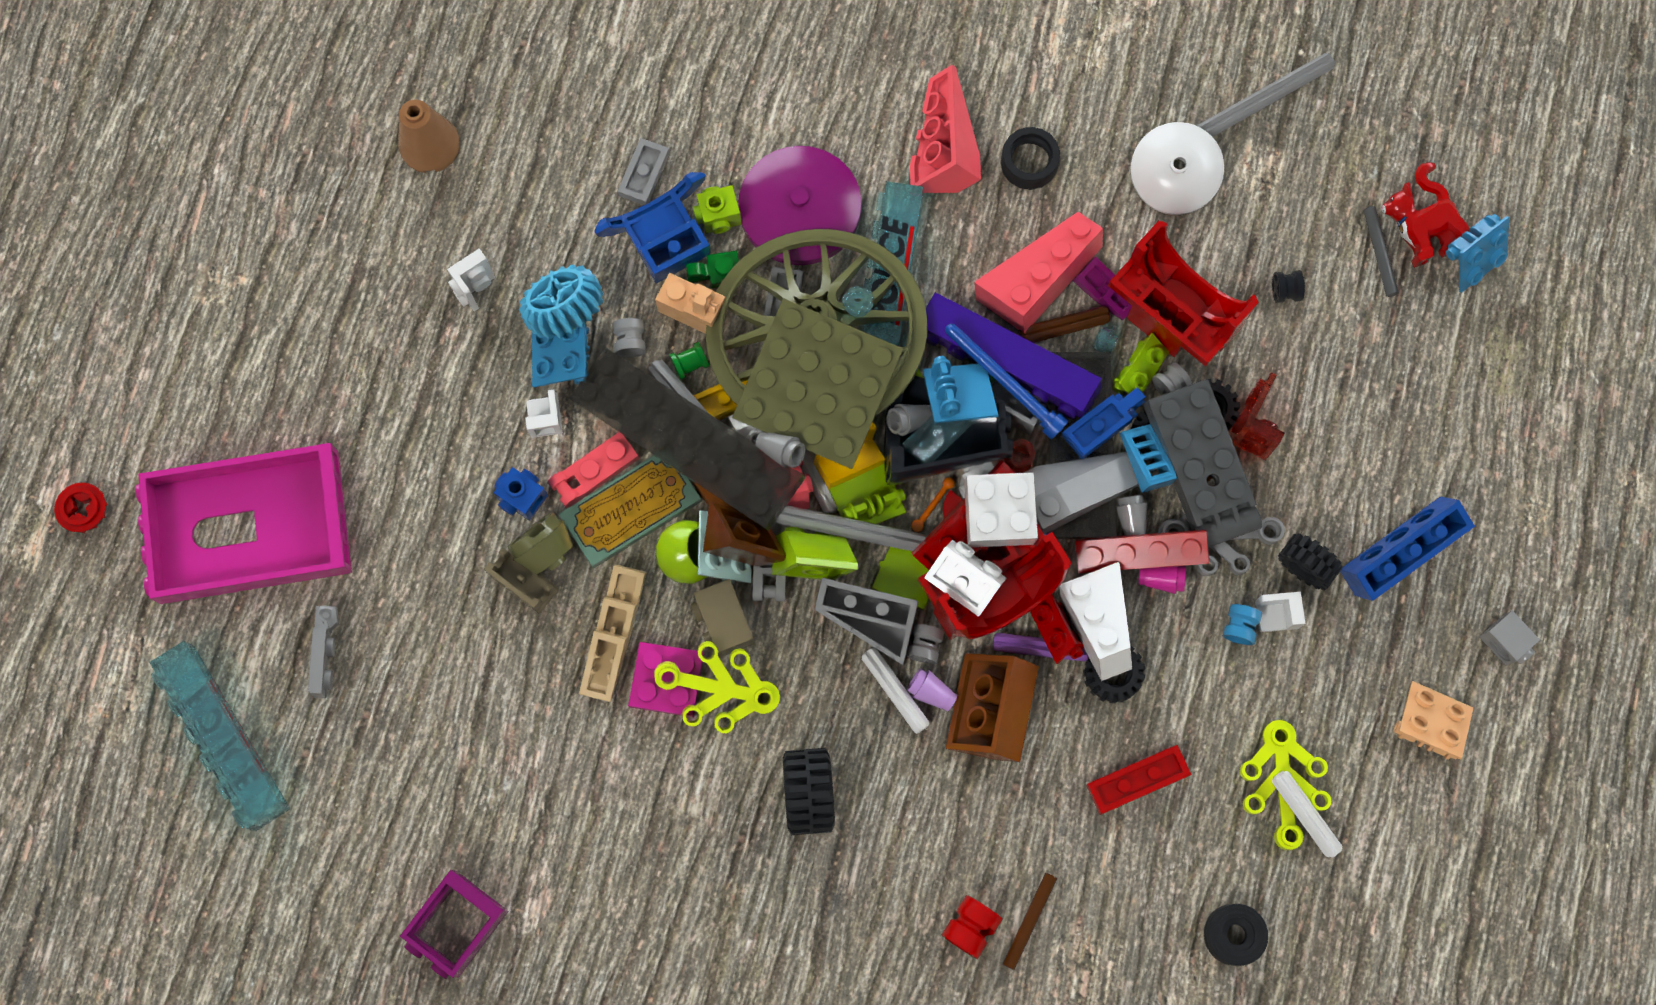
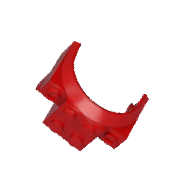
[1108,220,1259,367]
[918,524,1072,640]

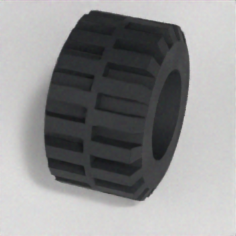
[783,748,835,835]

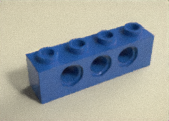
[1340,497,1475,601]

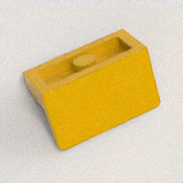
[813,422,885,489]

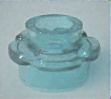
[842,286,874,317]
[1092,325,1118,355]

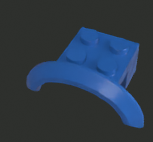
[594,172,710,284]

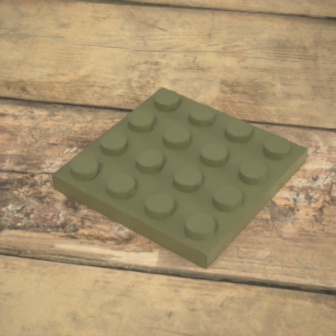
[732,298,903,469]

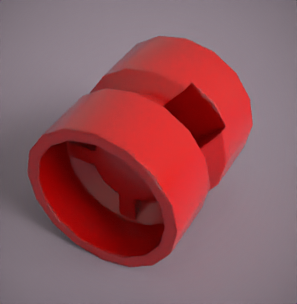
[941,895,1003,960]

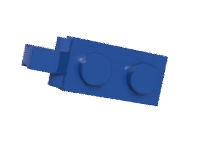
[1062,387,1146,460]

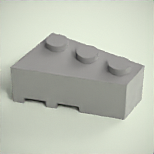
[815,578,918,665]

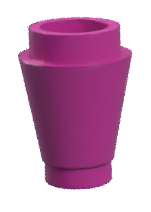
[1139,566,1186,594]

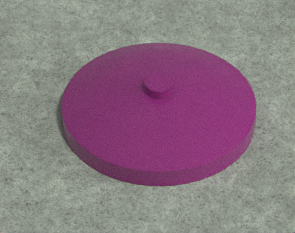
[738,146,861,266]

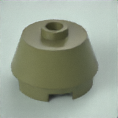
[507,512,573,575]

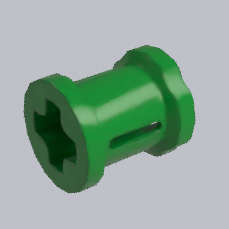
[669,341,710,380]

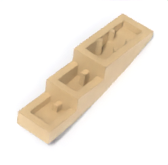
[579,564,647,702]

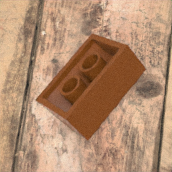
[946,653,1039,763]

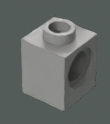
[1479,610,1540,666]

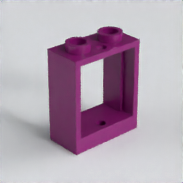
[400,870,509,979]

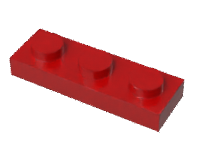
[1086,745,1192,815]

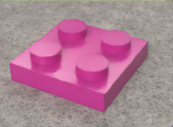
[628,642,705,718]

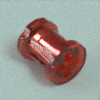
[1004,439,1035,473]

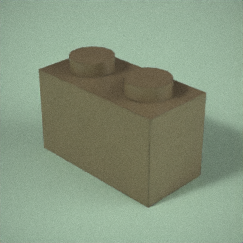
[691,579,755,658]

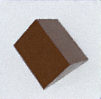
[703,502,786,567]

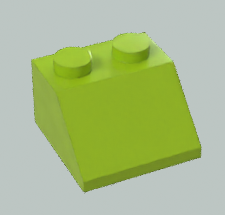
[772,527,858,580]

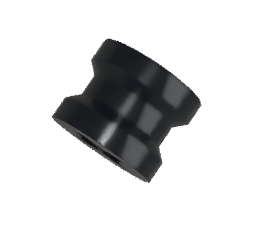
[1272,270,1305,303]

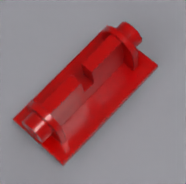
[1030,595,1084,664]

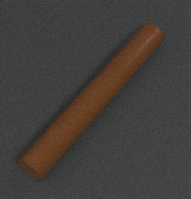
[1002,873,1057,970]

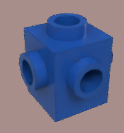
[494,467,548,521]

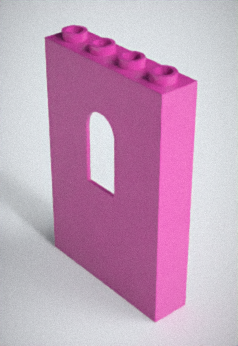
[135,443,352,604]

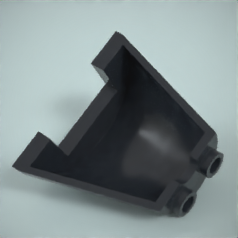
[884,376,1013,485]

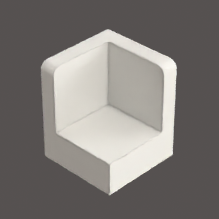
[525,389,563,438]
[1255,591,1306,632]

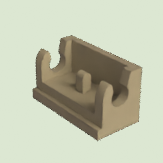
[484,549,559,614]

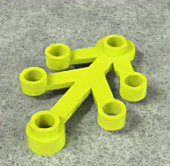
[654,641,780,733]
[1240,720,1331,850]

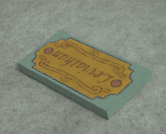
[559,447,702,569]

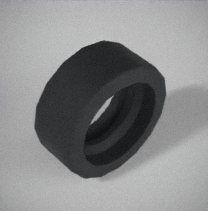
[1000,127,1061,190]

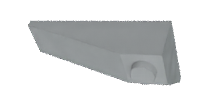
[1024,452,1139,535]

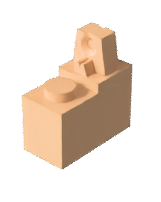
[655,273,728,334]

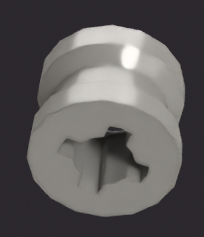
[1152,362,1192,395]

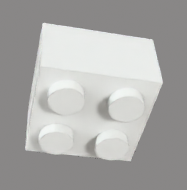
[964,472,1038,547]

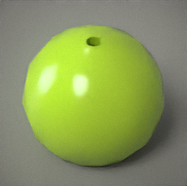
[655,520,708,584]

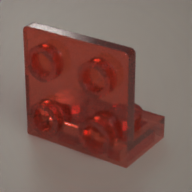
[1231,372,1285,461]

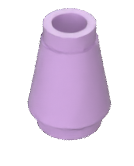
[907,668,958,712]

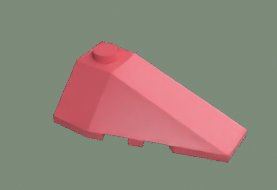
[910,65,981,193]

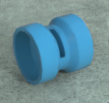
[1222,604,1262,645]

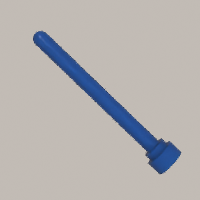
[945,324,1068,439]

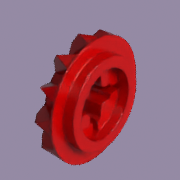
[54,482,108,534]

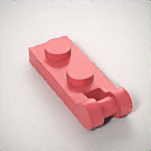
[547,431,640,508]

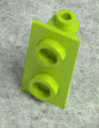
[1112,333,1169,395]

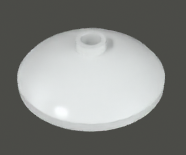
[1131,122,1224,215]

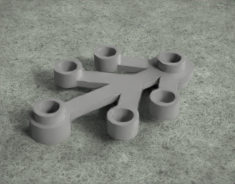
[1157,513,1285,576]

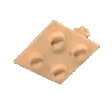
[1393,681,1473,760]

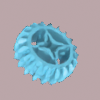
[519,264,604,339]

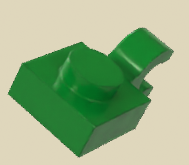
[686,251,742,288]

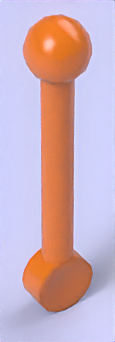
[911,477,955,533]

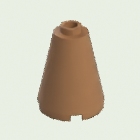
[398,99,459,173]

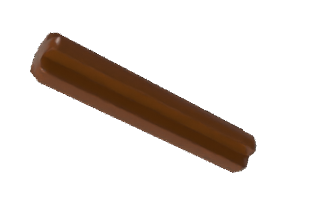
[1019,306,1110,343]

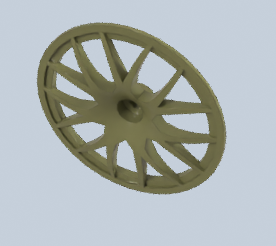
[706,229,927,416]

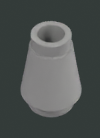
[887,404,934,436]
[755,431,805,468]
[1115,495,1147,536]

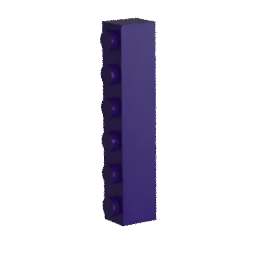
[926,292,1102,419]

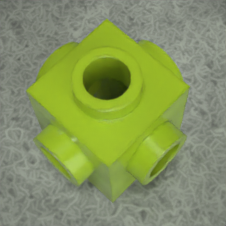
[693,185,742,234]

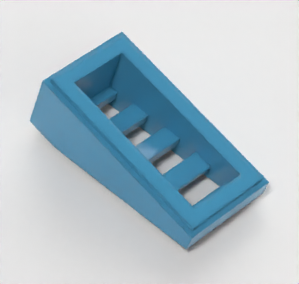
[1120,424,1178,493]

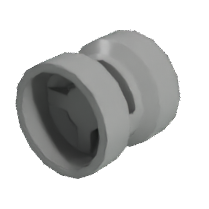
[613,318,646,358]
[906,623,944,664]

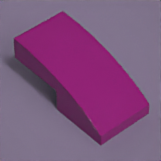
[1072,257,1132,320]

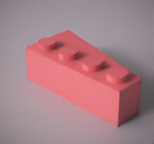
[974,212,1103,334]

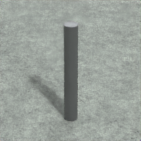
[1363,206,1399,297]

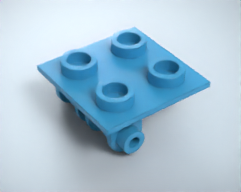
[1446,214,1509,293]
[532,322,590,387]
[923,356,998,423]

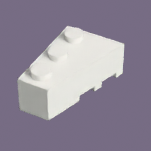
[1059,562,1132,681]

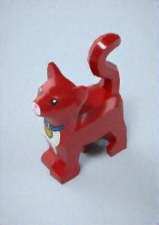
[1382,162,1470,268]

